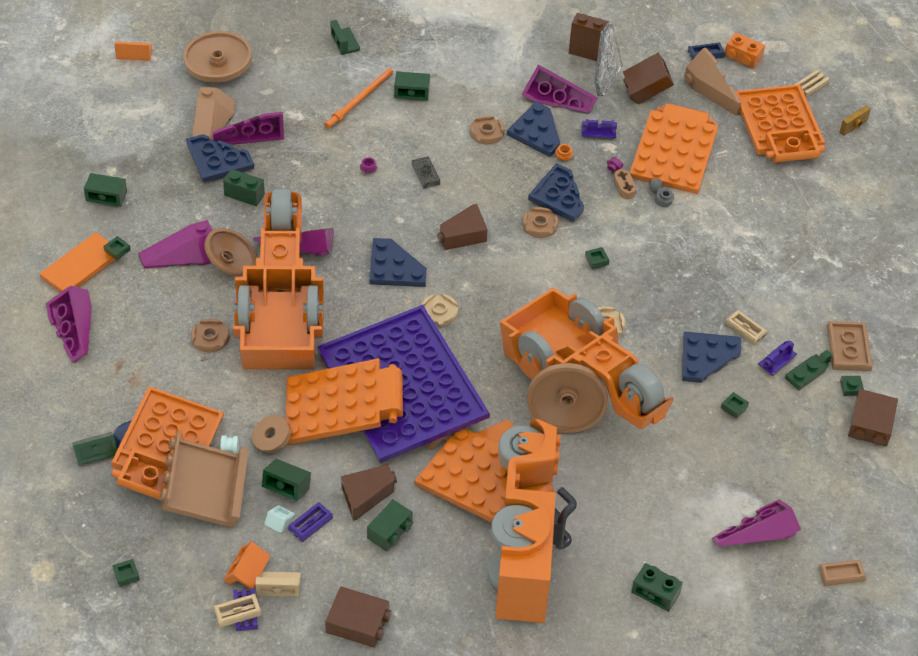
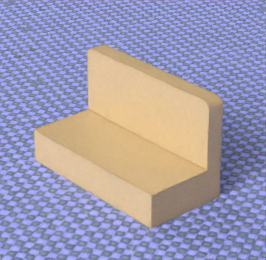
[256,572,301,597]

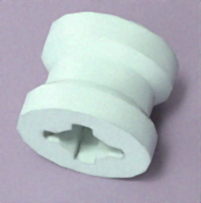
[221,435,239,454]

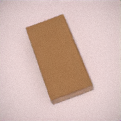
[819,560,866,586]

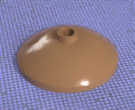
[204,228,257,276]

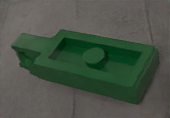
[785,350,833,390]

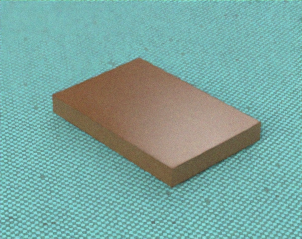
[827,321,872,371]

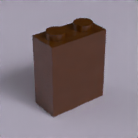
[568,13,609,62]
[623,52,674,104]
[848,389,898,446]
[325,586,392,648]

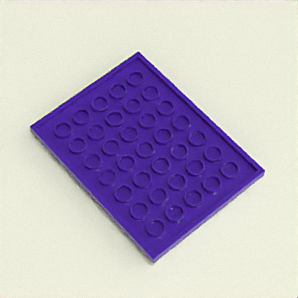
[317,305,490,463]

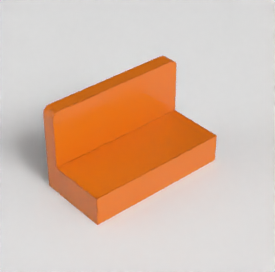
[114,42,153,61]
[223,541,270,589]

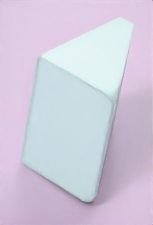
[265,505,295,533]

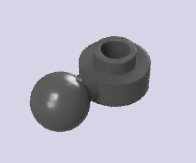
[649,178,674,207]

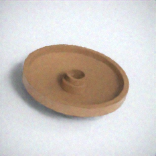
[183,31,252,82]
[527,363,608,433]

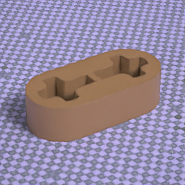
[614,169,636,199]

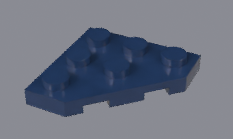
[507,101,560,157]
[186,134,254,182]
[528,163,584,222]
[370,238,427,287]
[682,331,741,383]

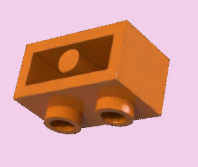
[725,32,765,69]

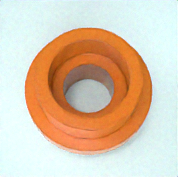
[555,144,573,160]

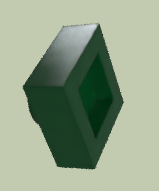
[103,236,131,260]
[585,247,610,269]
[840,376,864,396]
[721,392,749,419]
[112,559,140,587]

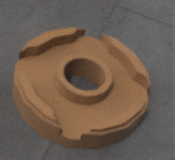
[470,116,505,144]
[522,207,559,238]
[191,319,229,353]
[252,415,291,454]

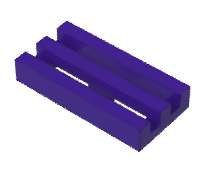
[288,502,333,542]
[233,588,258,631]

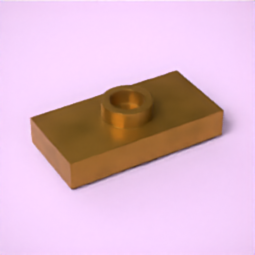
[840,106,871,136]

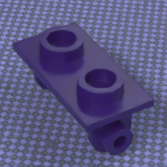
[581,119,617,138]
[758,340,797,376]

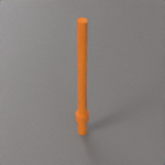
[324,68,393,129]

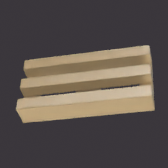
[794,70,830,97]
[725,310,767,345]
[213,594,262,628]

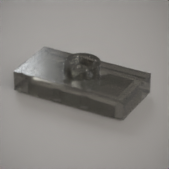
[412,156,440,189]

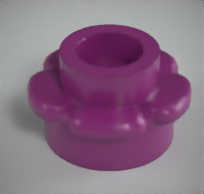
[360,157,377,174]
[607,157,623,173]

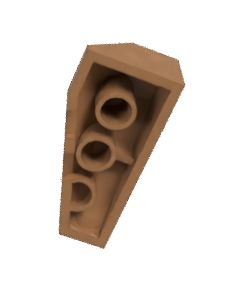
[684,48,741,116]
[192,87,236,140]

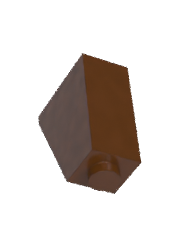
[437,204,488,250]
[341,464,397,520]

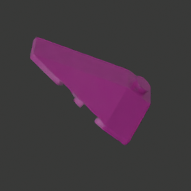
[522,64,598,113]
[213,112,284,145]
[138,220,213,269]
[253,228,334,256]
[46,285,92,363]
[712,499,801,547]

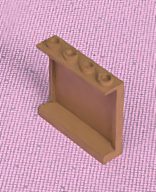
[159,430,249,528]

